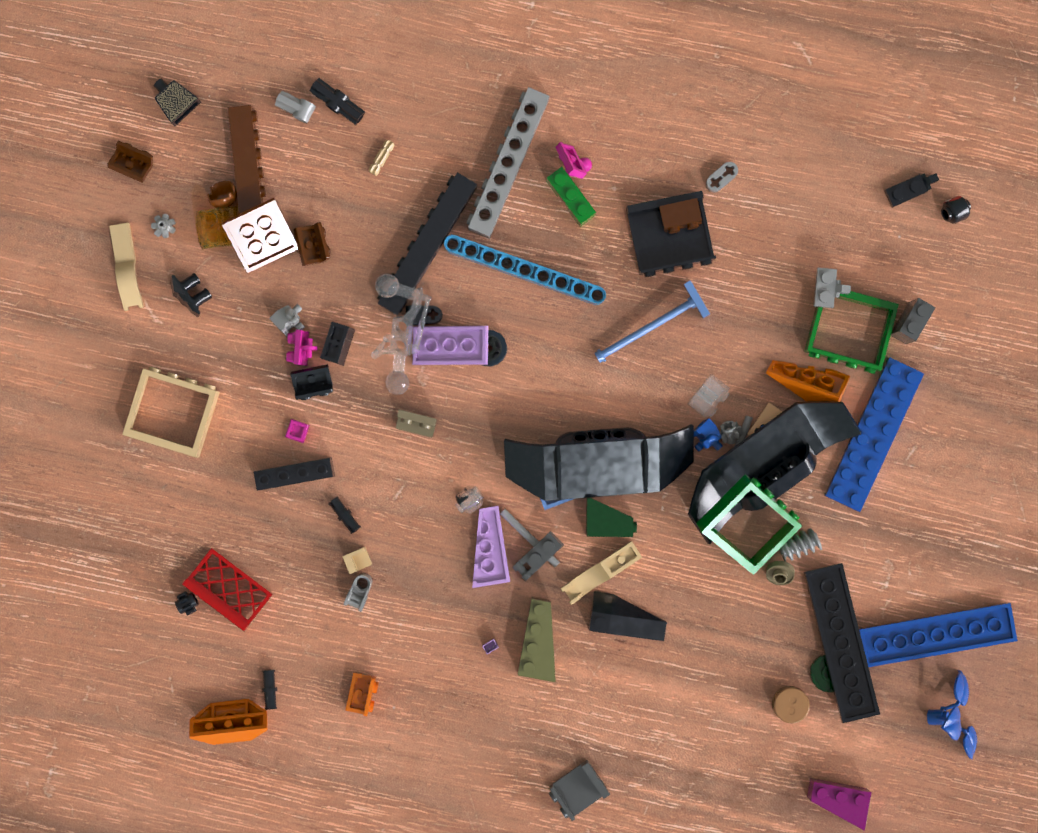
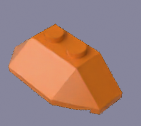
[189,699,268,745]

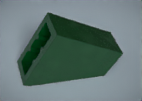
[586,498,637,537]

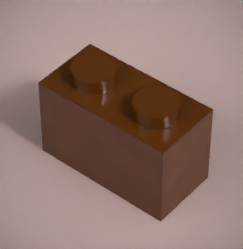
[659,198,702,234]

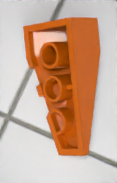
[766,360,850,402]

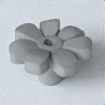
[151,214,176,238]

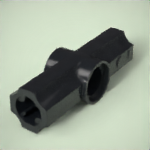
[309,78,365,126]

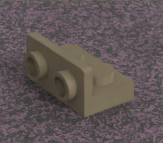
[396,409,437,438]

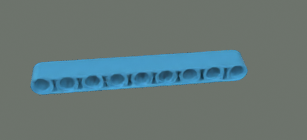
[444,235,606,305]

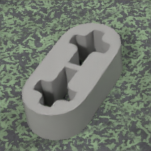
[706,162,738,193]

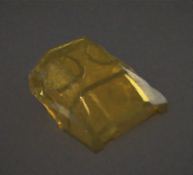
[196,206,238,250]

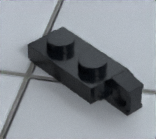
[884,173,939,208]

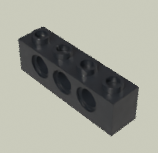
[253,458,335,491]

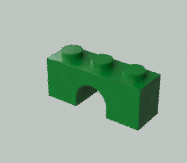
[546,167,596,227]

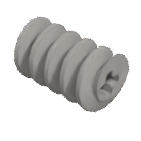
[779,528,822,562]

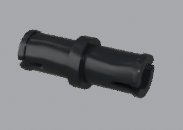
[328,497,361,534]
[262,670,278,710]

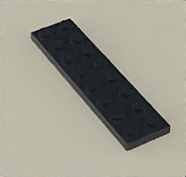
[804,563,880,723]

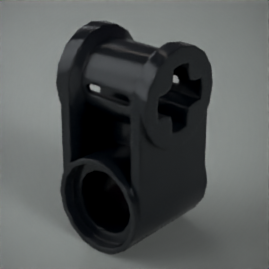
[405,305,443,325]

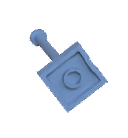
[594,280,710,363]

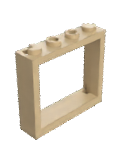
[122,367,220,458]

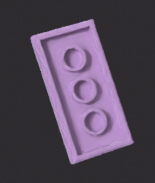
[412,326,488,365]

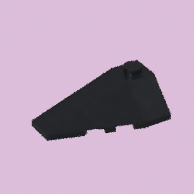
[588,591,667,641]

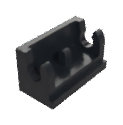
[320,322,355,366]

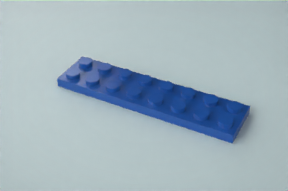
[824,357,924,512]
[859,602,1018,667]

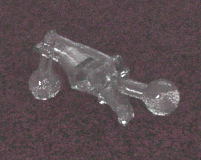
[371,273,431,395]

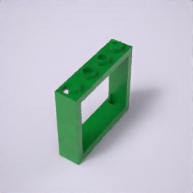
[804,291,899,374]
[696,474,802,575]

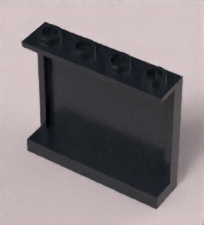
[626,191,716,277]

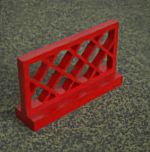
[182,548,273,632]

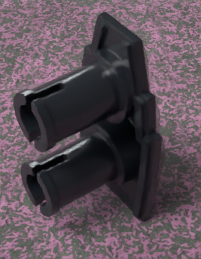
[170,273,212,317]

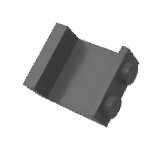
[549,760,610,821]

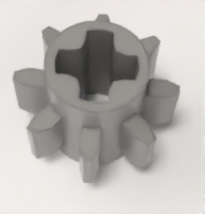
[719,421,743,444]

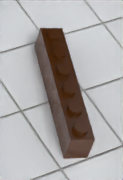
[228,105,266,214]

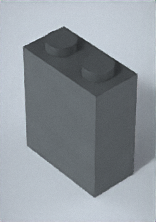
[891,298,936,344]

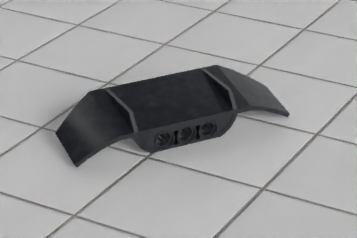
[688,401,861,544]
[504,424,694,501]

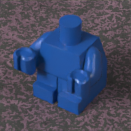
[694,418,723,452]

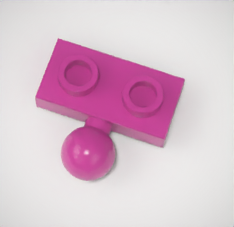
[555,142,592,179]

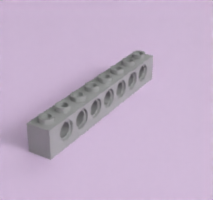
[466,87,549,239]

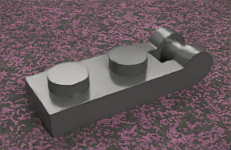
[512,531,564,581]

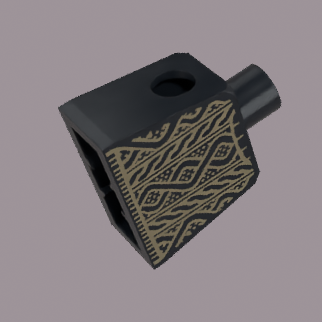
[154,78,201,126]

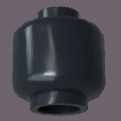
[941,196,971,224]

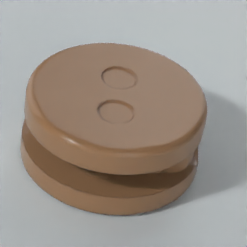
[772,686,810,724]

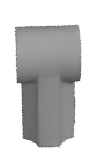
[275,91,316,124]

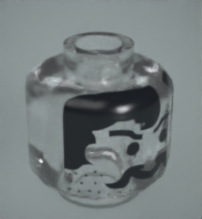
[455,486,484,514]

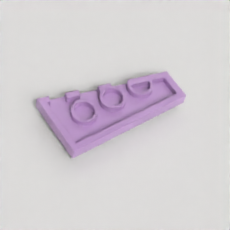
[472,506,510,588]

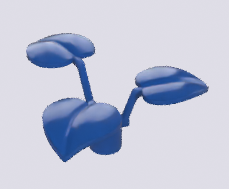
[927,670,977,759]

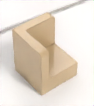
[342,547,372,574]

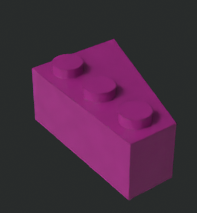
[807,778,872,831]

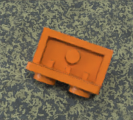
[345,672,379,717]

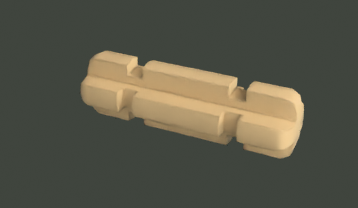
[369,140,394,176]

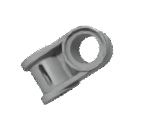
[343,573,373,612]

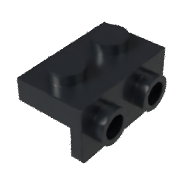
[290,364,333,400]

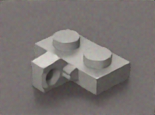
[814,268,851,308]

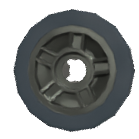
[483,330,507,367]

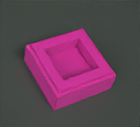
[285,419,310,443]

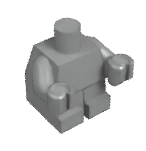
[269,304,305,337]

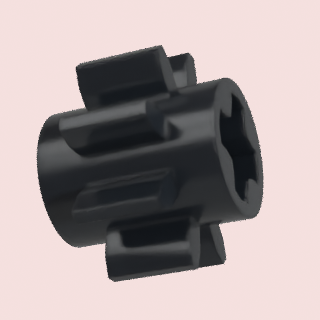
[175,591,199,616]

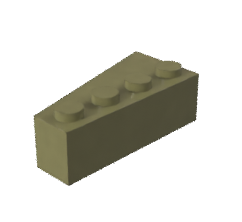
[518,597,556,682]

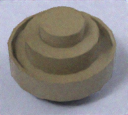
[766,561,795,585]

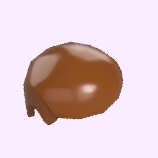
[207,181,237,209]

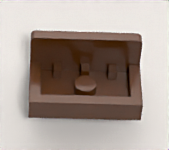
[107,141,153,183]
[293,222,330,266]

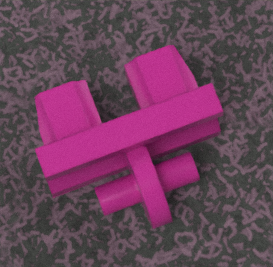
[286,330,318,366]

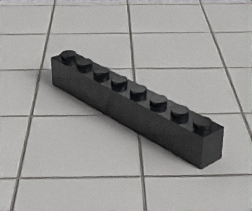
[377,172,477,317]

